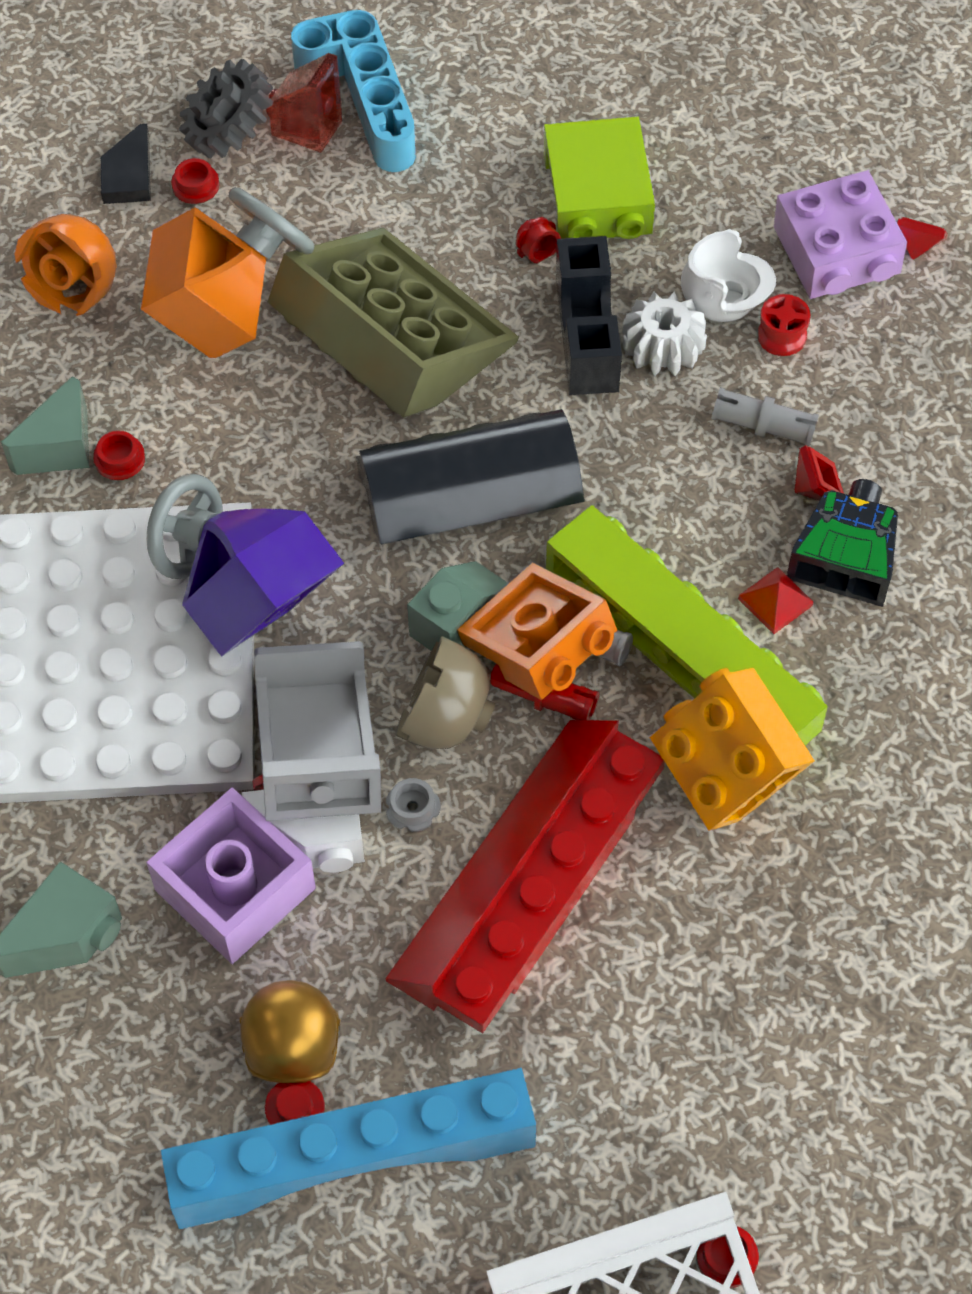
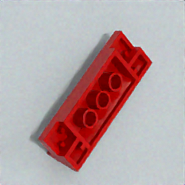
[385,720,665,1034]

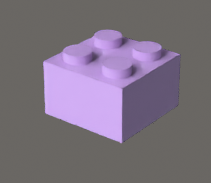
[146,787,316,964]

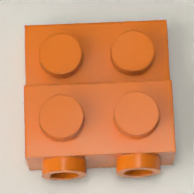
[457,562,618,700]

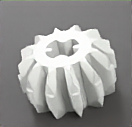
[622,291,707,377]

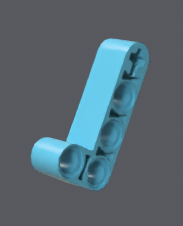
[291,10,416,172]

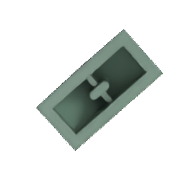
[1,376,90,475]

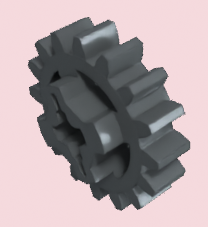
[179,59,273,159]

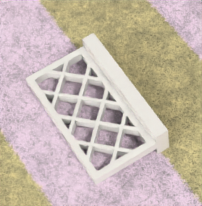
[486,1192,760,1294]

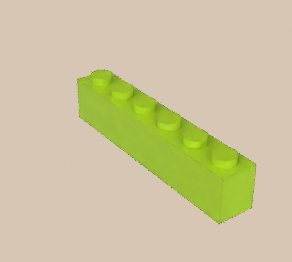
[546,505,828,745]

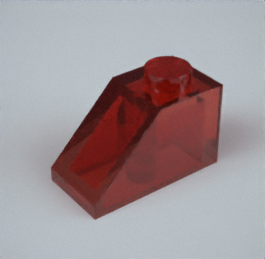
[266,53,342,153]

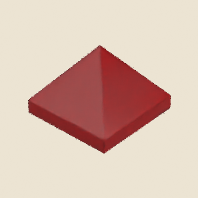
[897,217,948,259]
[794,445,844,501]
[738,567,814,634]

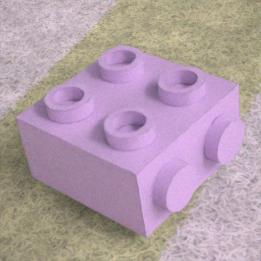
[774,170,907,299]

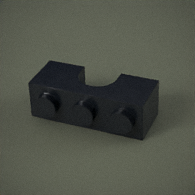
[556,236,622,395]

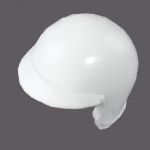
[681,229,776,322]

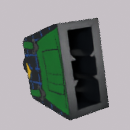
[787,479,898,607]

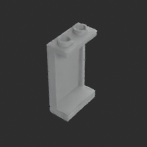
[254,641,381,821]

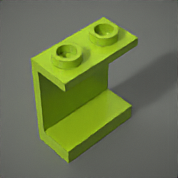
[544,116,655,239]

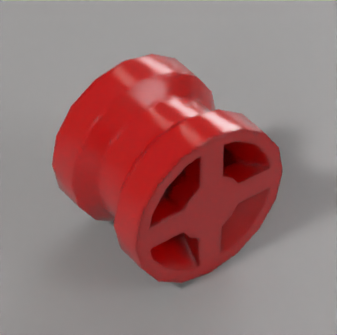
[758,294,811,356]

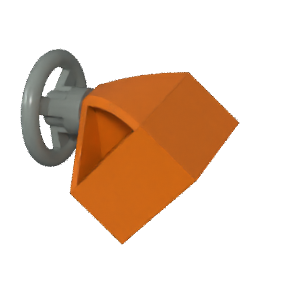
[141,187,314,358]

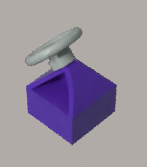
[146,474,345,657]

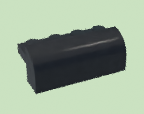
[356,409,585,545]

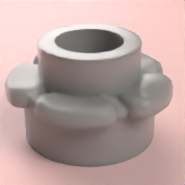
[386,778,441,832]

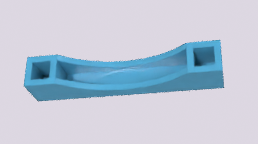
[161,1068,536,1229]

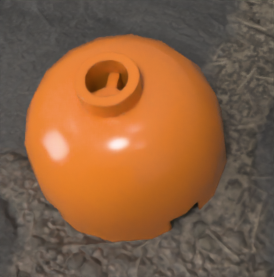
[14,214,117,316]

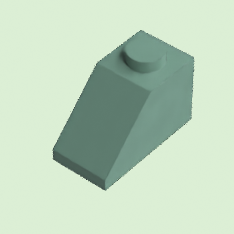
[407,561,509,651]
[0,862,122,978]

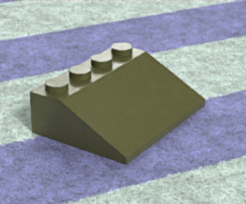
[267,227,519,418]

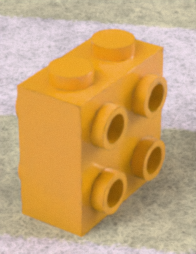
[649,668,815,831]

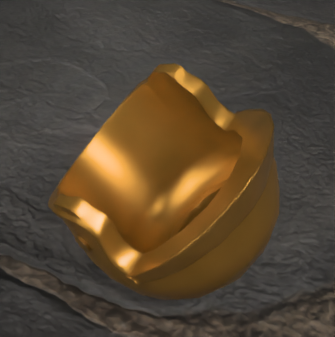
[239,980,340,1083]

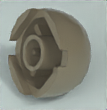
[395,636,495,749]

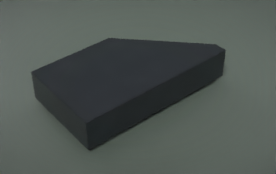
[100,123,151,204]

